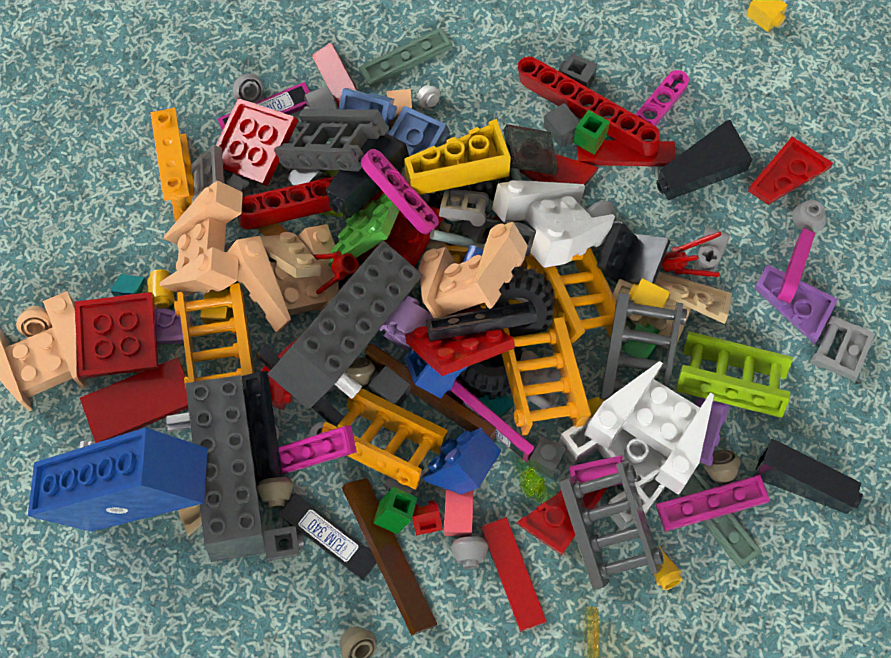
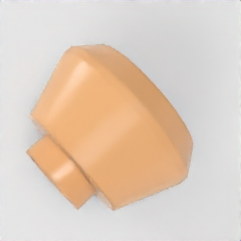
[16,306,53,338]

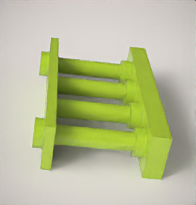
[676,331,793,418]

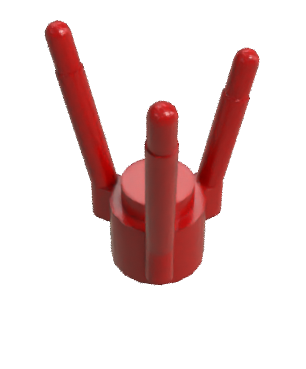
[662,232,721,277]
[313,251,359,294]

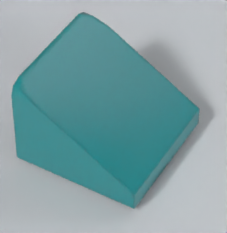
[111,274,145,297]
[479,394,515,418]

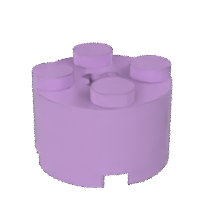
[380,296,433,351]

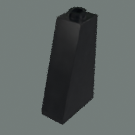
[656,120,752,201]
[326,133,409,218]
[753,439,863,514]

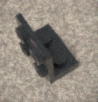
[597,221,670,284]

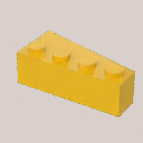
[405,119,511,195]

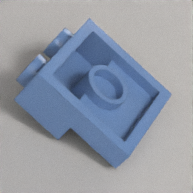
[339,88,397,134]
[389,106,451,156]

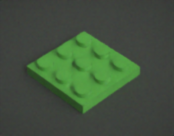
[328,193,399,267]

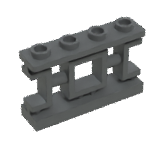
[274,109,389,171]

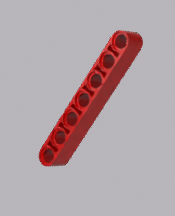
[518,56,660,156]
[238,169,403,229]

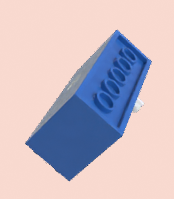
[28,428,208,532]

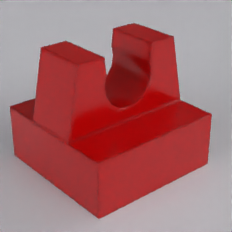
[412,500,443,536]

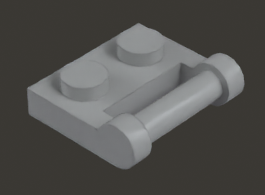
[191,144,225,203]
[439,188,489,226]
[810,316,875,381]
[520,351,560,409]

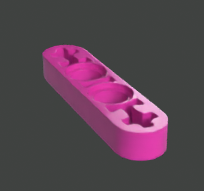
[626,70,689,130]
[360,149,439,234]
[777,228,815,304]

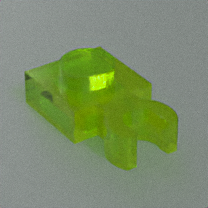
[519,466,547,501]

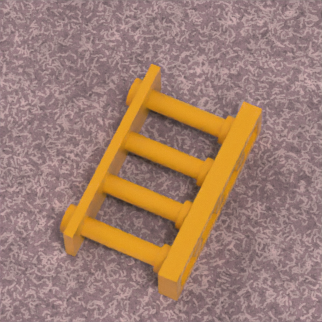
[150,108,194,223]
[525,247,627,344]
[174,283,255,392]
[502,317,591,436]
[322,388,448,490]

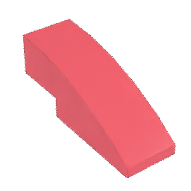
[444,489,474,537]

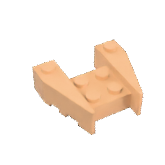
[159,180,243,296]
[418,221,528,318]
[226,224,339,332]
[0,291,85,411]

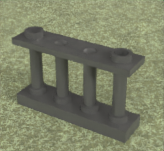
[601,293,687,399]
[559,460,664,590]

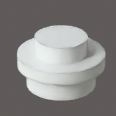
[417,85,440,109]

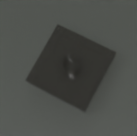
[503,124,558,175]

